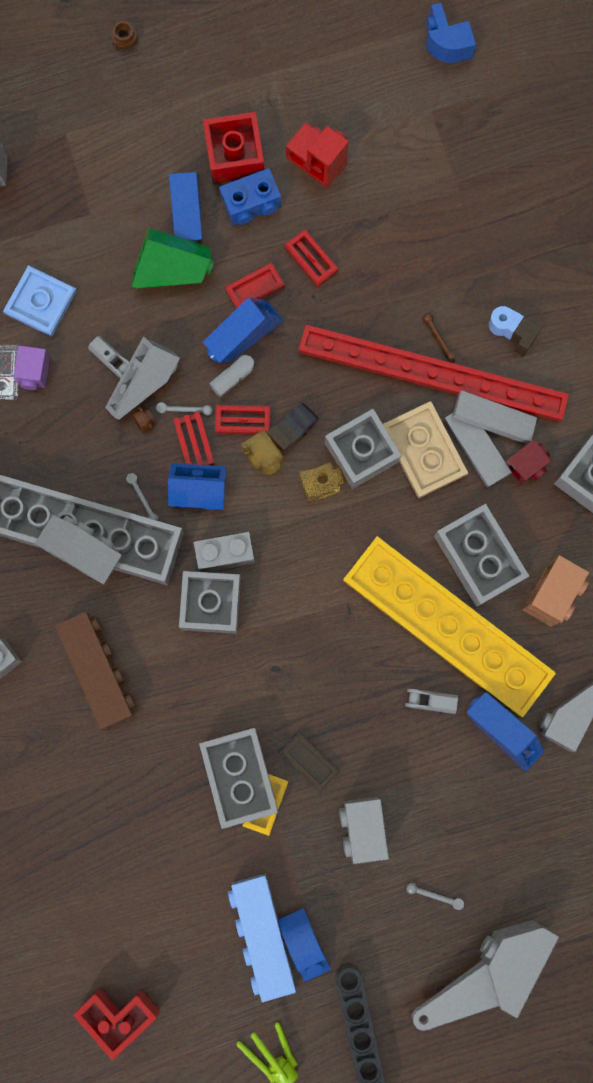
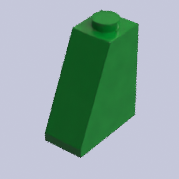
[132,227,214,288]

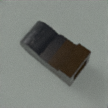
[267,403,320,455]

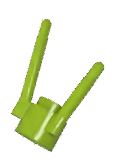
[236,1022,299,1083]

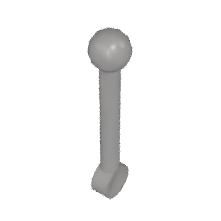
[156,402,213,416]
[126,473,159,521]
[406,882,464,910]

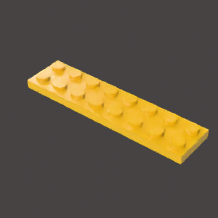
[343,536,556,718]

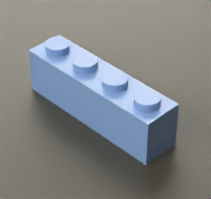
[228,873,296,1002]

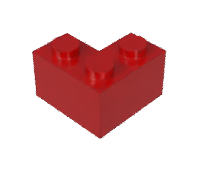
[286,122,349,188]
[73,988,160,1061]

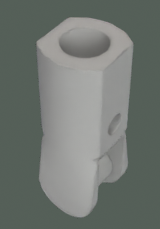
[88,336,129,379]
[209,355,254,398]
[405,689,458,714]

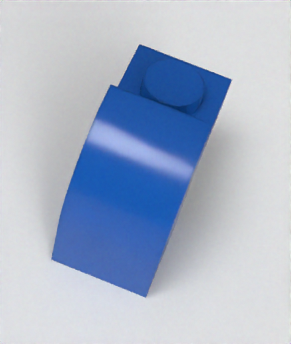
[426,3,476,63]
[277,908,331,982]

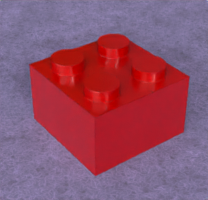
[203,112,264,183]

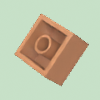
[522,555,589,627]

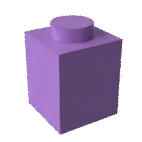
[13,346,50,390]

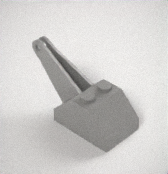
[412,920,559,1031]

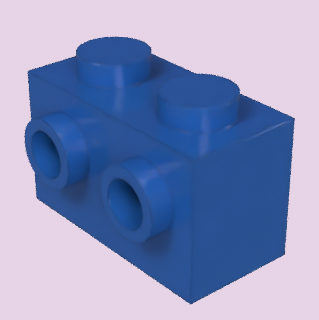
[219,168,281,226]
[168,463,227,510]

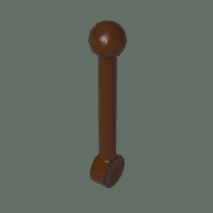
[423,313,456,363]

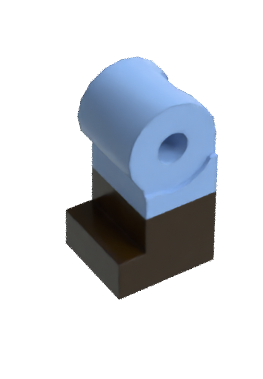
[489,306,542,357]

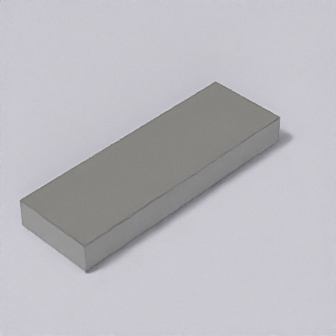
[452,390,537,444]
[444,413,512,488]

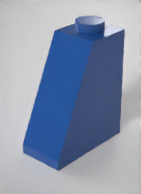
[169,172,203,243]
[203,297,284,363]
[466,692,544,772]

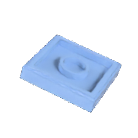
[3,265,77,337]

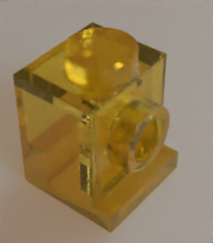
[241,429,283,476]
[300,463,343,503]

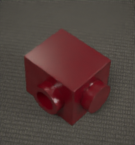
[505,440,551,486]

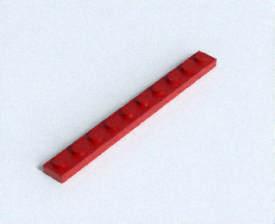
[299,325,569,422]

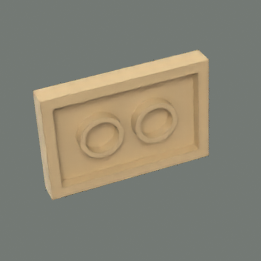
[383,401,468,499]

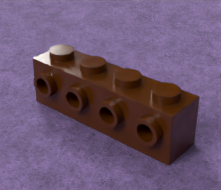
[55,612,136,730]

